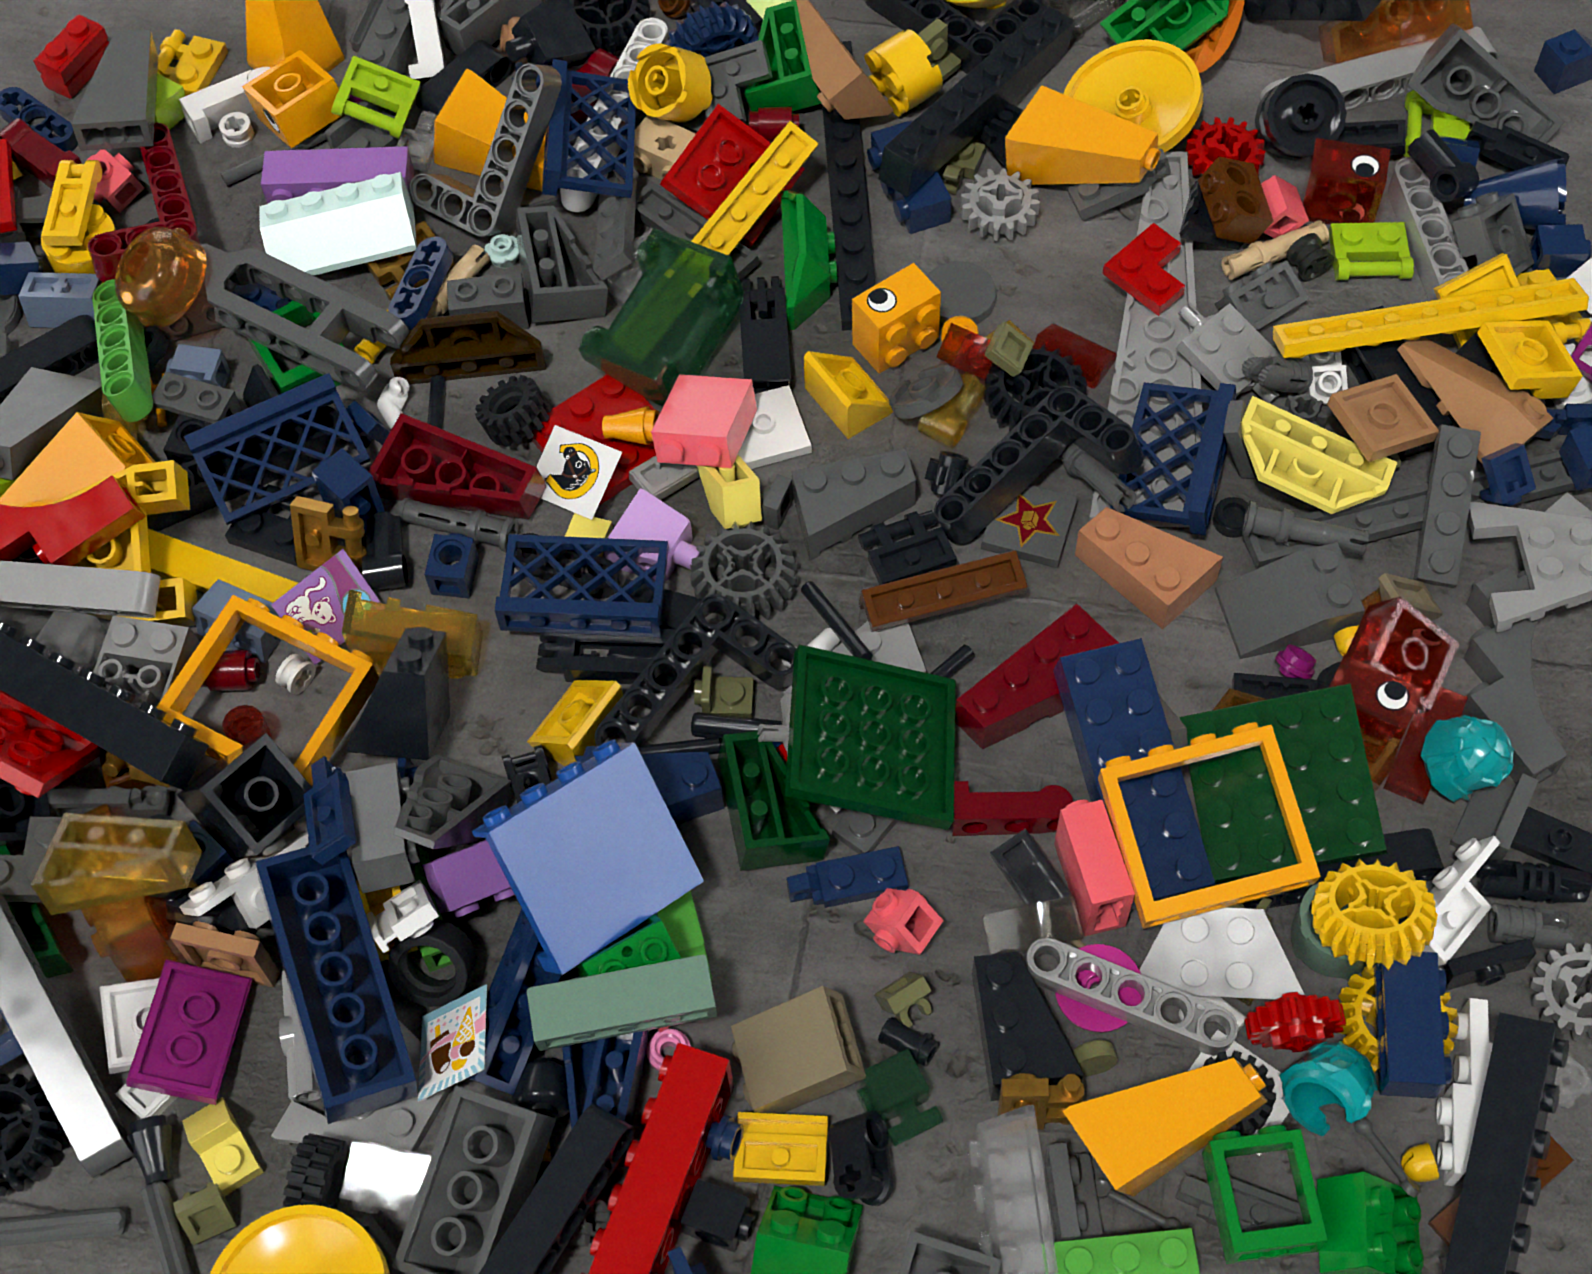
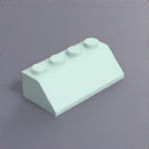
[260,172,417,276]

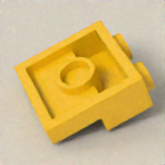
[1477,320,1583,399]

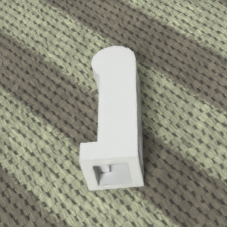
[404,0,446,79]
[179,67,270,144]

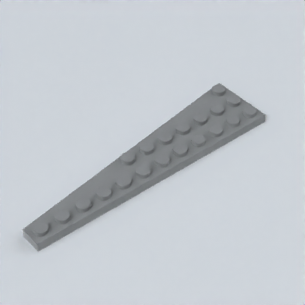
[1089,151,1204,527]

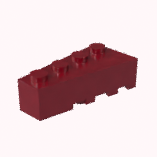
[368,413,546,519]
[955,604,1119,750]

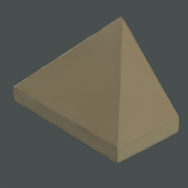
[1378,573,1443,638]

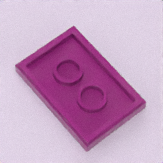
[126,960,252,1105]

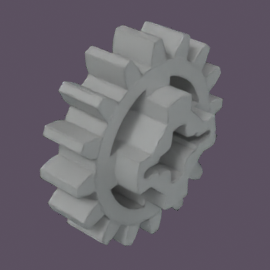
[960,168,1040,241]
[1530,943,1592,1041]

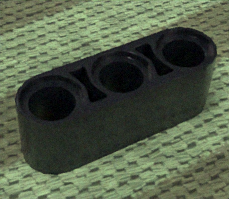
[416,40,512,119]

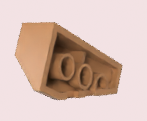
[796,0,894,120]
[1397,336,1554,464]

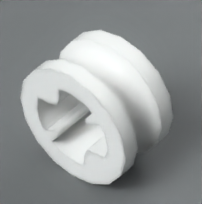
[219,112,254,148]
[275,653,316,695]

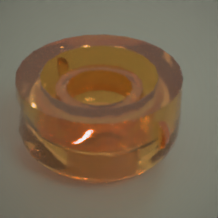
[114,226,207,327]

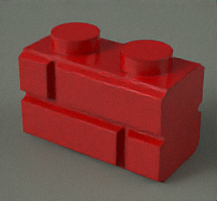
[33,14,109,99]

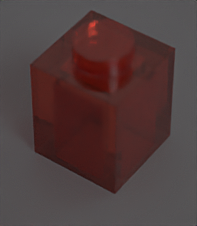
[936,323,992,379]

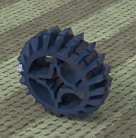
[665,1,759,57]

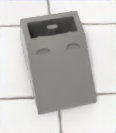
[93,616,200,707]

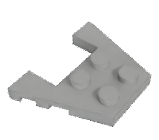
[1468,502,1592,632]
[271,1020,453,1159]

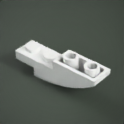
[1436,998,1493,1186]

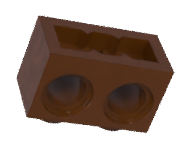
[1198,157,1274,244]

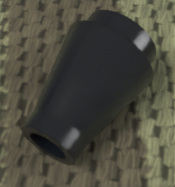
[127,1115,174,1186]

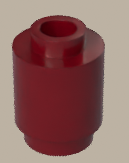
[749,107,800,143]
[201,650,260,691]

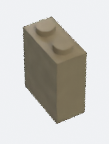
[731,986,866,1114]

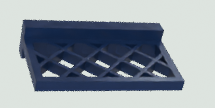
[542,59,636,198]
[184,373,371,525]
[1110,382,1236,535]
[494,534,669,638]

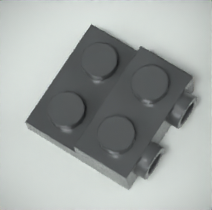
[1452,191,1534,276]

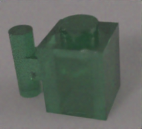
[856,1049,943,1146]

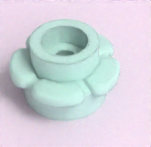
[484,234,519,268]

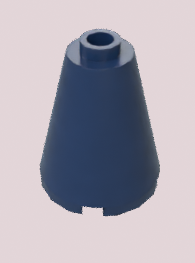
[1464,158,1567,230]

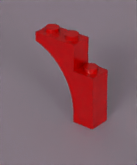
[0,475,146,566]

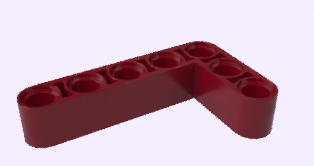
[88,122,201,282]

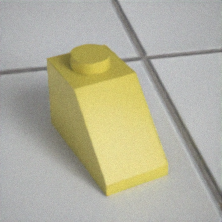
[697,455,762,529]

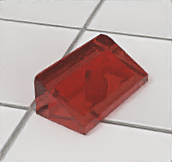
[1033,323,1117,389]

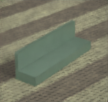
[527,955,718,1051]

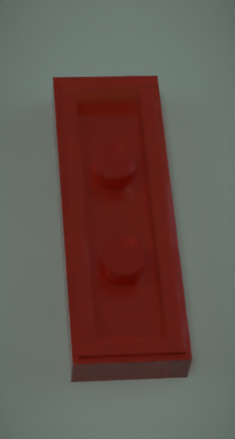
[1383,681,1468,805]

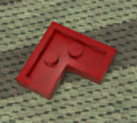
[1102,223,1185,316]

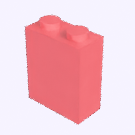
[651,375,757,468]
[1054,800,1135,936]

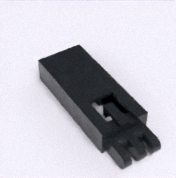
[738,276,792,394]
[536,629,690,686]

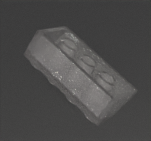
[967,1105,1058,1274]

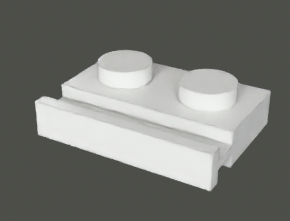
[366,879,439,953]

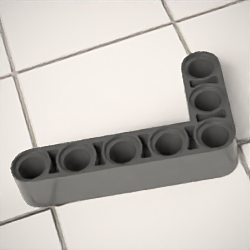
[409,63,562,236]

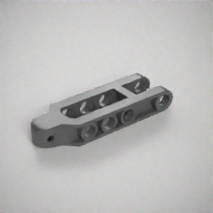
[182,244,410,392]

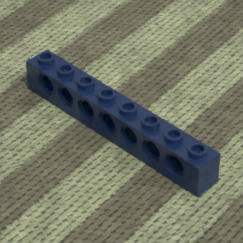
[467,746,597,1095]

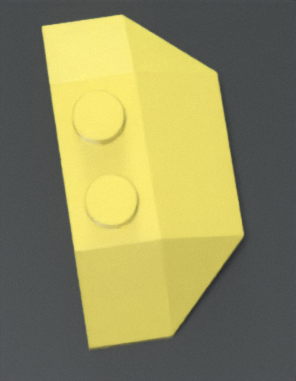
[1241,396,1397,514]

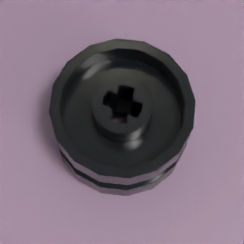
[1255,73,1347,161]

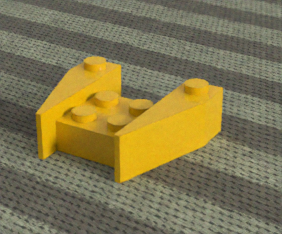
[48,460,197,627]

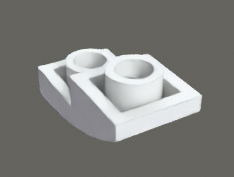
[1300,351,1348,405]

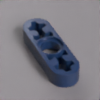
[0,87,78,152]
[388,236,453,330]

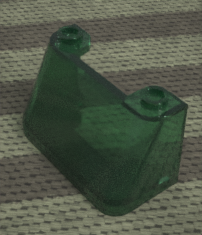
[578,228,744,407]

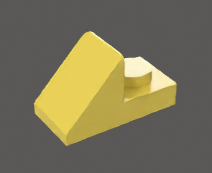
[182,1097,264,1197]

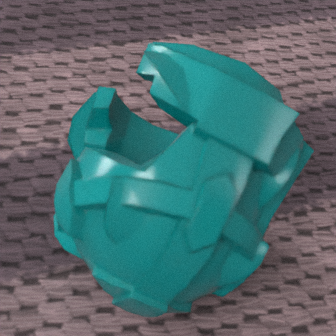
[1421,715,1515,802]
[1279,1041,1378,1136]

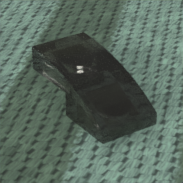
[982,895,1084,954]

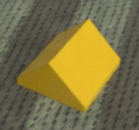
[804,351,893,439]
[527,680,623,766]

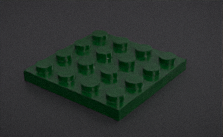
[785,644,956,830]
[1179,683,1387,884]

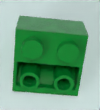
[1317,1172,1424,1274]
[751,1186,863,1274]

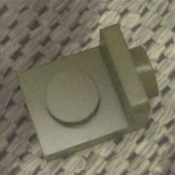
[917,18,961,81]
[694,666,754,718]

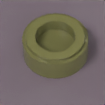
[1072,1040,1118,1076]

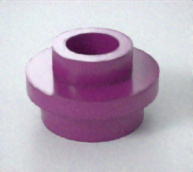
[1275,645,1316,679]

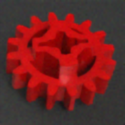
[1185,117,1266,175]
[1244,992,1346,1053]

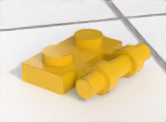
[157,29,228,96]

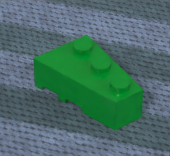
[745,0,821,112]

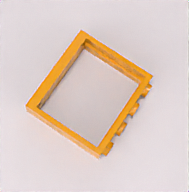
[157,595,379,786]
[1098,722,1321,929]

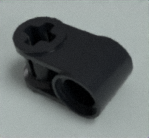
[828,1111,893,1206]

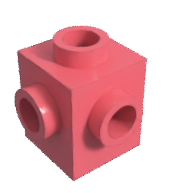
[84,149,144,213]
[863,888,944,955]

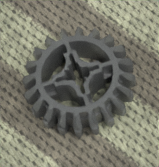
[690,521,797,621]

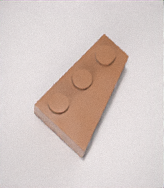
[1075,507,1223,629]

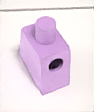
[604,488,700,581]

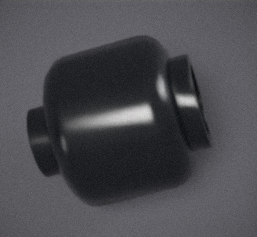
[512,1057,569,1125]

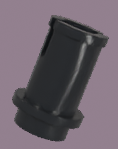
[878,1017,938,1067]

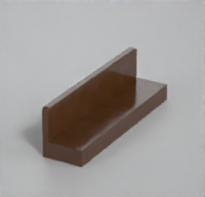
[859,550,1028,632]

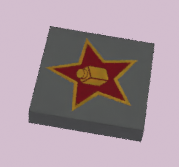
[981,485,1078,568]

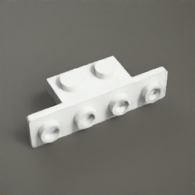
[180,815,309,929]
[1422,836,1500,966]

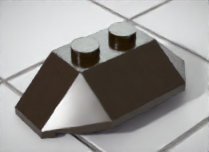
[390,311,546,385]

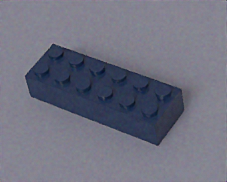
[1053,638,1215,911]
[255,847,417,1124]

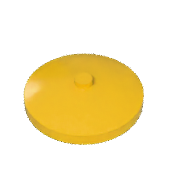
[1063,40,1204,153]
[210,1205,390,1274]

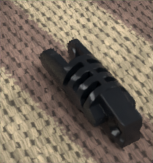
[1475,859,1592,904]

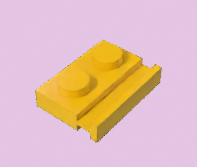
[733,1112,828,1186]

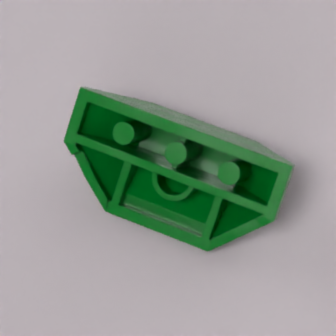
[1100,0,1229,51]
[781,190,837,330]

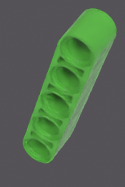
[92,279,153,422]

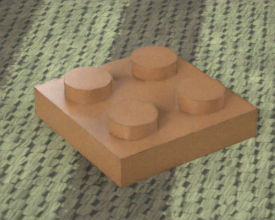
[1327,374,1439,462]
[170,921,280,988]

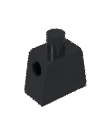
[505,0,596,68]

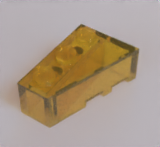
[341,590,483,679]
[31,813,202,915]

